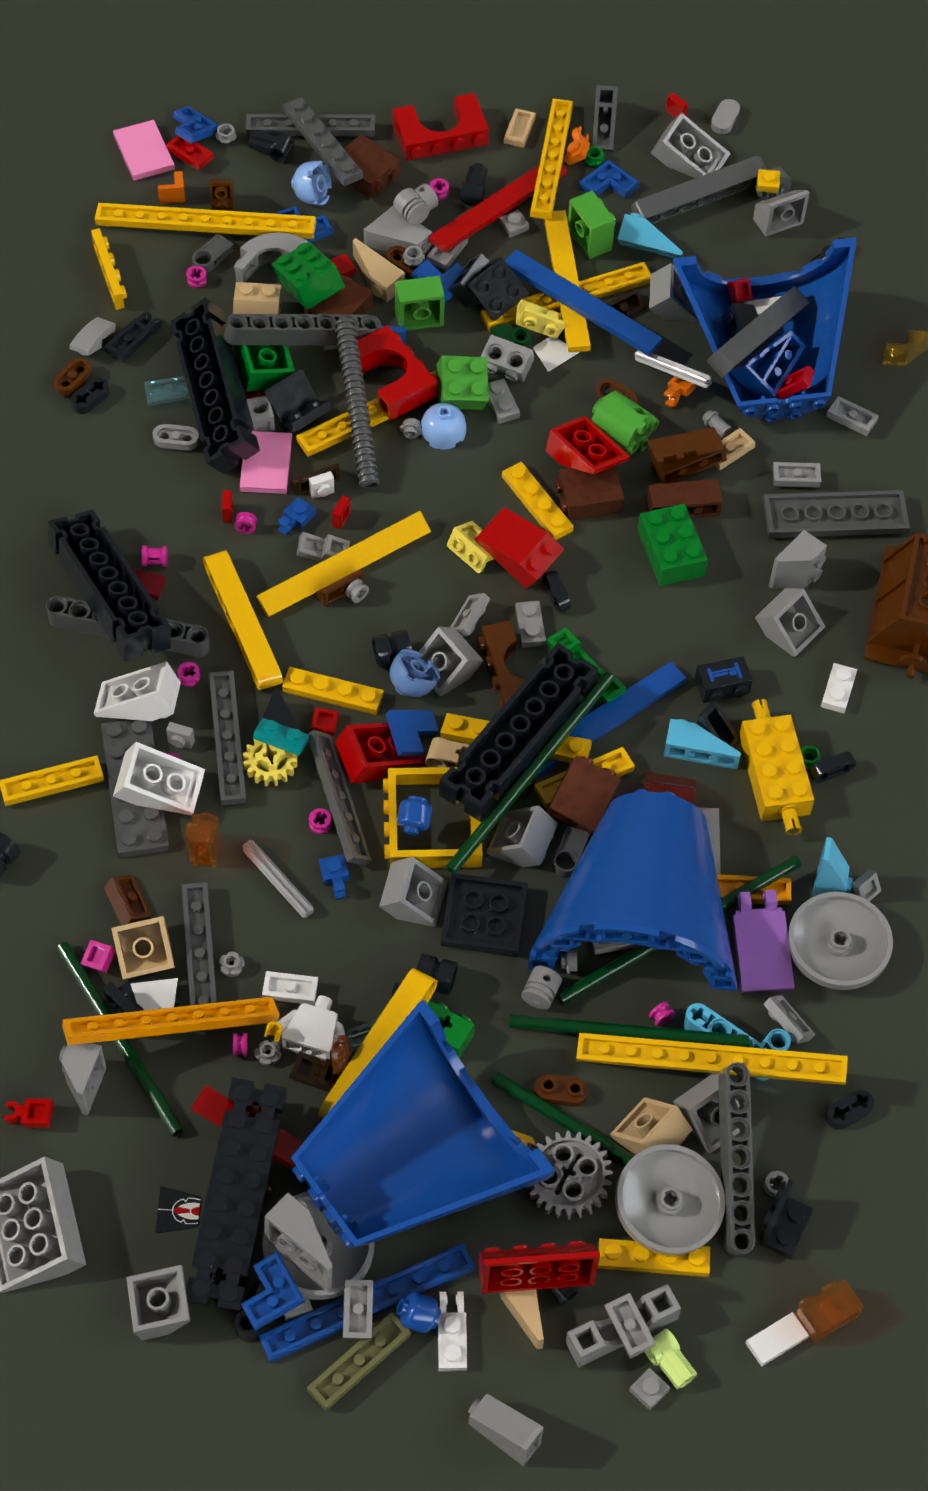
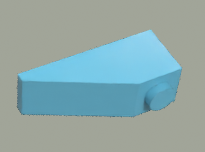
[618,213,683,259]
[664,719,741,769]
[812,837,853,896]

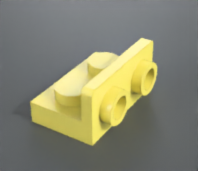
[516,299,566,339]
[447,521,494,573]

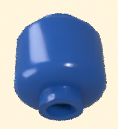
[397,796,433,836]
[397,1292,441,1334]

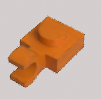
[564,126,590,166]
[664,376,698,408]

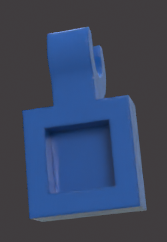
[278,497,316,535]
[318,854,349,899]

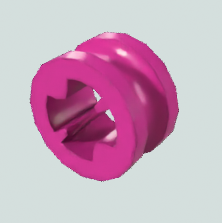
[430,178,449,200]
[186,266,207,288]
[234,512,257,534]
[177,662,200,687]
[309,808,332,834]
[649,1001,676,1027]
[233,1033,248,1057]

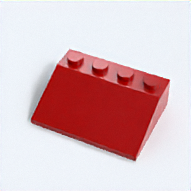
[478,1241,600,1294]

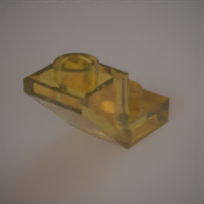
[883,330,928,366]

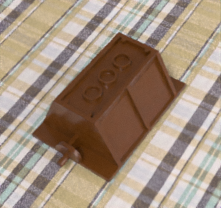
[863,533,928,679]

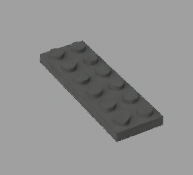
[763,490,910,538]
[101,719,170,858]

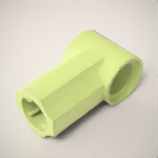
[645,1328,697,1390]

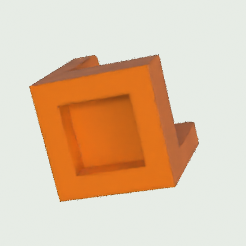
[158,171,185,204]

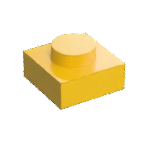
[756,169,780,194]

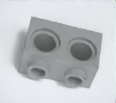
[481,335,534,382]

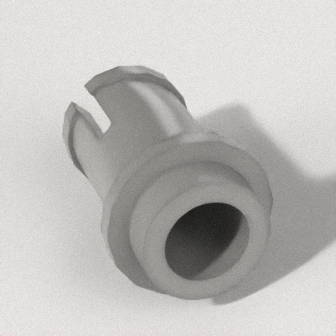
[702,410,732,438]

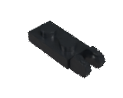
[105,311,163,363]

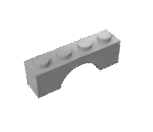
[566,1284,681,1368]

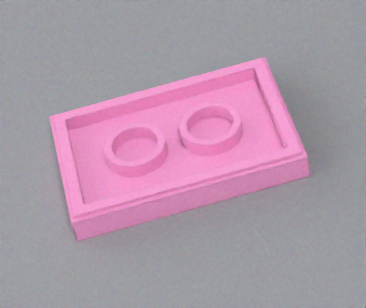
[113,120,175,181]
[240,431,292,494]

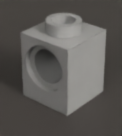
[247,396,275,432]

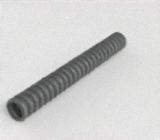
[335,318,379,489]

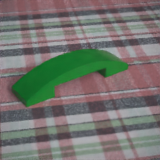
[546,627,627,704]

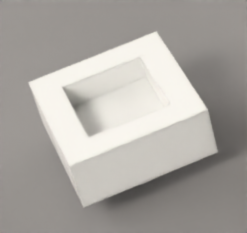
[309,471,334,499]

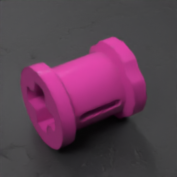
[141,545,168,567]

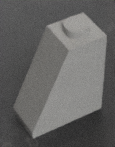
[364,206,433,254]
[468,1394,544,1467]

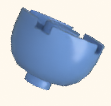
[389,649,440,697]

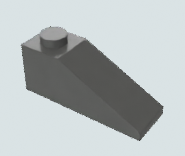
[592,85,618,151]

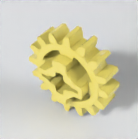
[243,739,298,786]

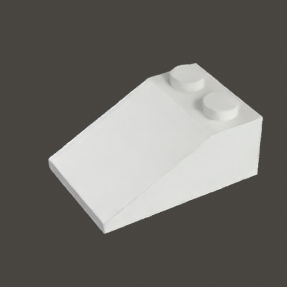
[94,661,181,721]
[113,742,205,815]

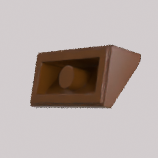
[315,568,364,606]
[104,875,153,925]

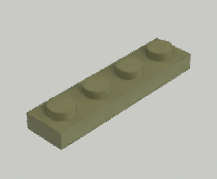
[307,1312,411,1411]

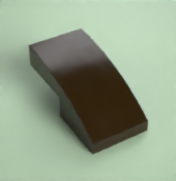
[288,1051,343,1092]

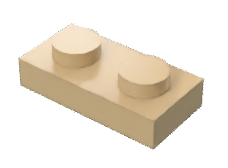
[715,428,755,471]

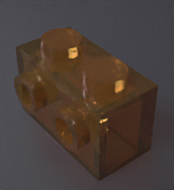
[185,813,221,868]
[795,1279,864,1344]

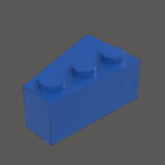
[730,330,806,400]

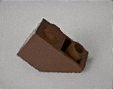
[209,179,234,211]

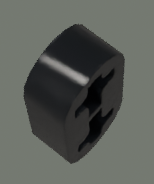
[71,377,110,414]
[542,570,571,612]
[809,752,857,783]
[826,1090,874,1130]

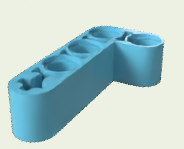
[684,1003,791,1081]

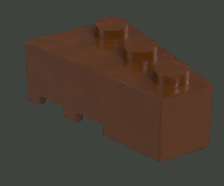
[647,427,727,484]

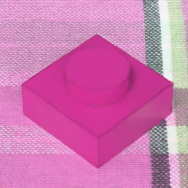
[81,940,116,974]

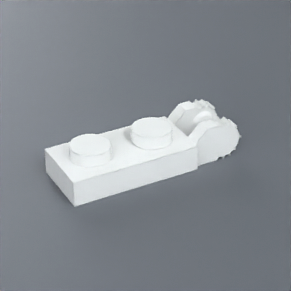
[438,1291,467,1372]

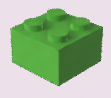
[568,190,616,259]
[395,276,445,331]
[436,355,489,410]

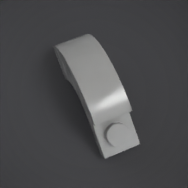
[234,233,308,282]

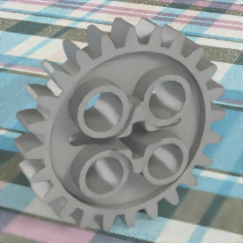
[526,1131,613,1220]

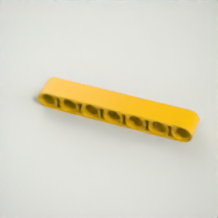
[203,550,283,691]
[318,968,438,1120]

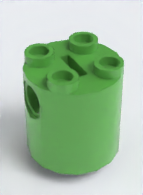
[591,391,659,455]

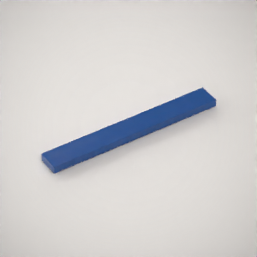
[505,249,663,356]
[524,662,686,779]
[258,1243,475,1363]

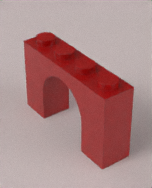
[392,93,489,161]
[357,325,438,420]

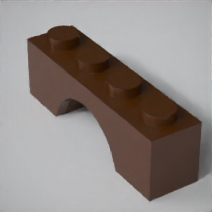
[478,620,526,709]

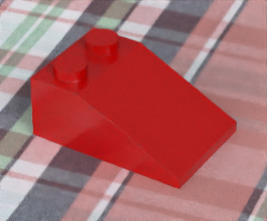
[545,416,630,474]
[474,507,564,589]
[335,722,426,784]

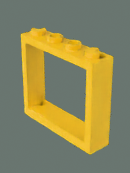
[383,767,483,869]

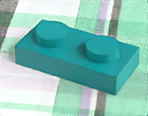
[253,718,309,756]

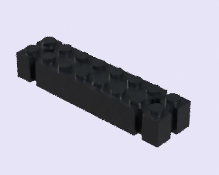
[170,298,260,474]
[48,510,171,662]
[439,643,598,822]
[186,1077,288,1313]

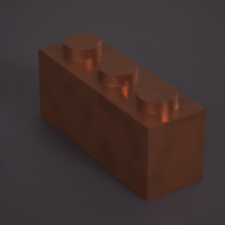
[647,479,723,518]

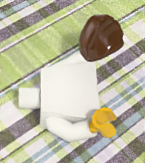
[264,995,352,1075]

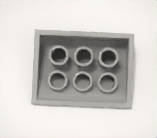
[0,1156,86,1293]

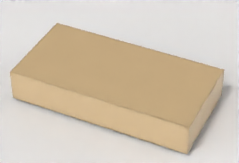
[504,108,536,148]

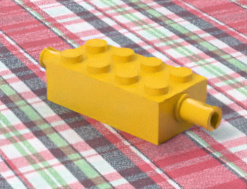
[739,699,814,836]

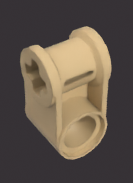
[425,737,469,767]

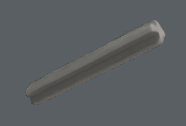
[634,350,712,388]
[242,840,314,918]

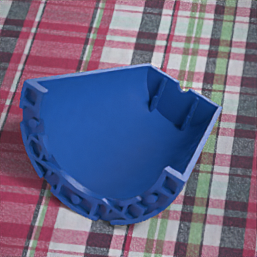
[673,237,857,422]
[528,789,737,991]
[291,999,555,1249]

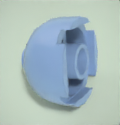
[291,161,332,205]
[421,403,467,450]

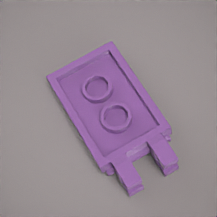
[732,890,795,994]

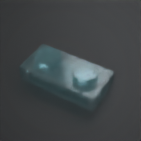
[144,376,190,406]

